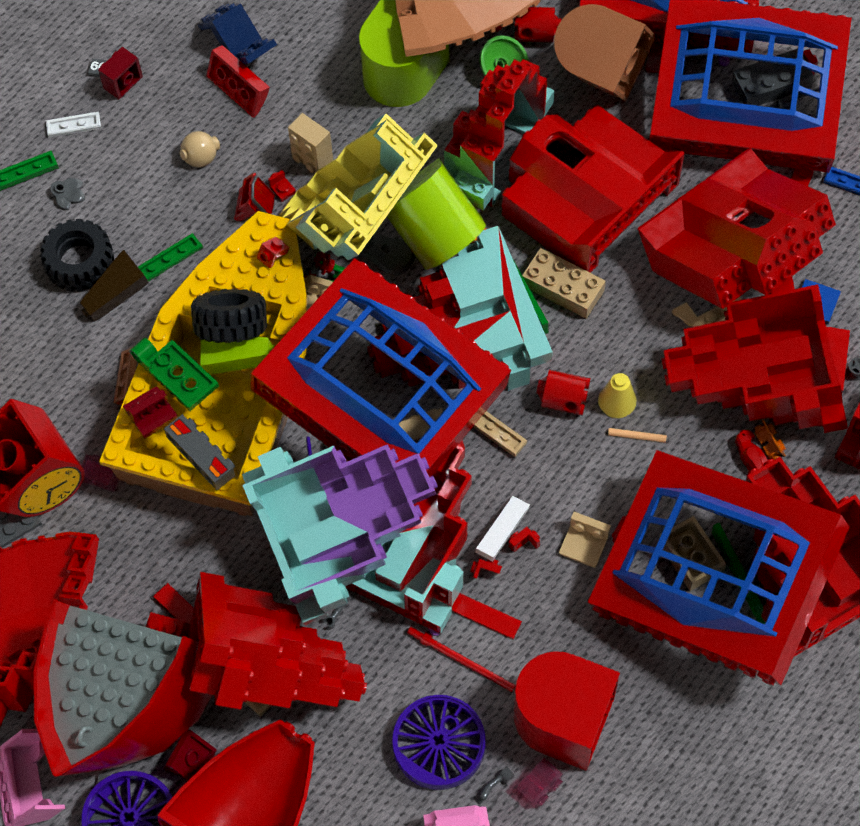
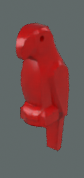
[735,430,770,471]

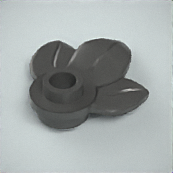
[50,178,85,210]

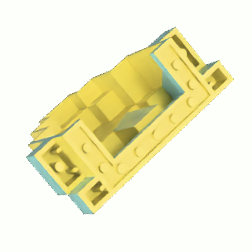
[279,114,438,260]

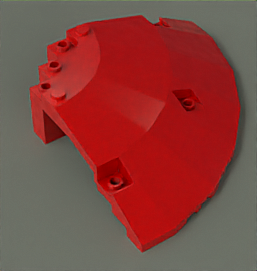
[0,531,99,726]

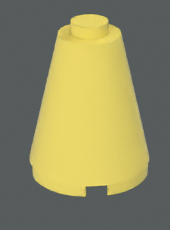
[598,373,637,418]

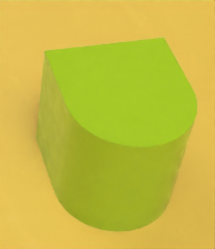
[359,0,449,107]
[386,158,486,270]

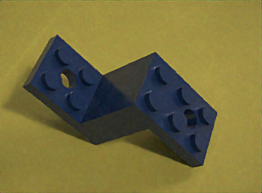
[197,2,277,64]

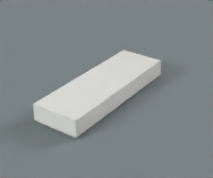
[46,112,101,138]

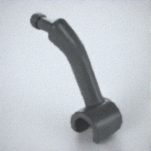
[323,595,350,630]
[477,768,515,804]

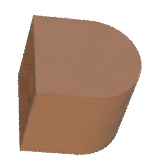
[554,4,656,101]

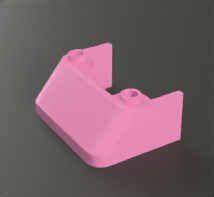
[0,729,65,826]

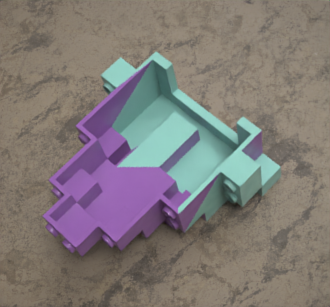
[242,444,438,625]

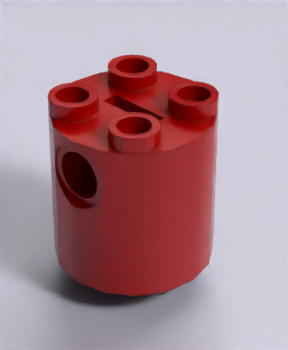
[515,7,562,43]
[536,369,591,416]

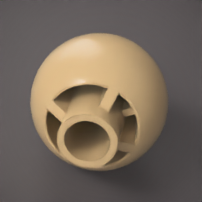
[180,131,220,167]

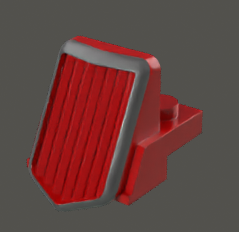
[234,173,275,221]

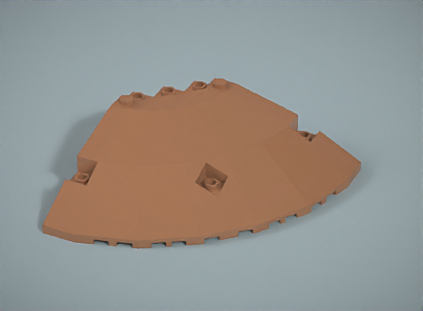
[395,0,540,57]

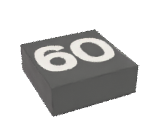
[88,58,108,77]

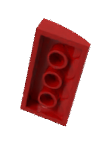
[206,45,270,118]

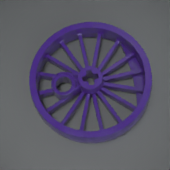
[392,695,486,790]
[81,771,173,826]

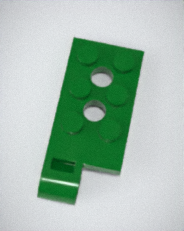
[129,337,219,411]

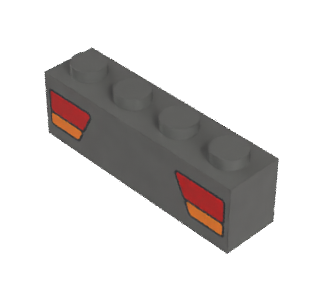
[164,414,235,491]

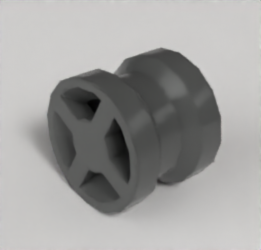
[846,358,860,380]

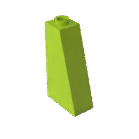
[200,337,275,375]

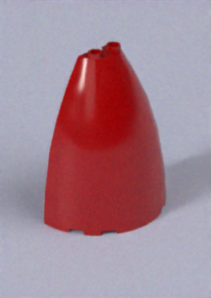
[157,720,315,826]

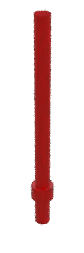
[407,627,516,692]

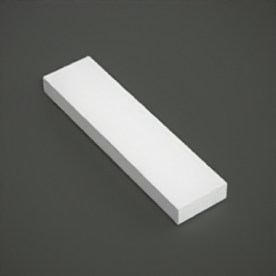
[475,496,530,562]

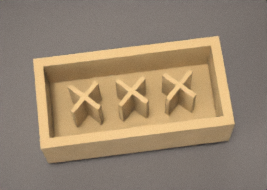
[522,248,606,319]

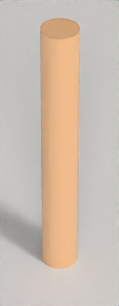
[608,428,667,443]

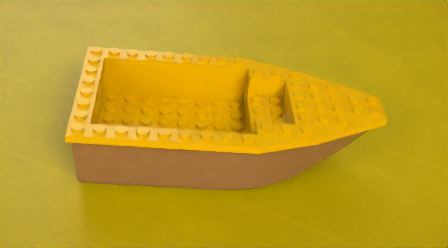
[99,211,307,516]

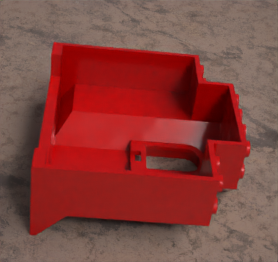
[502,105,685,273]
[637,148,836,309]

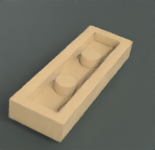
[473,411,527,457]

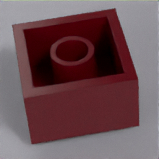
[98,47,143,100]

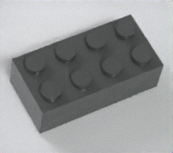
[732,48,814,106]

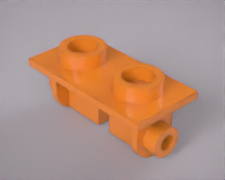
[754,420,786,460]

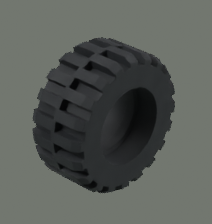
[40,219,114,292]
[191,289,267,343]

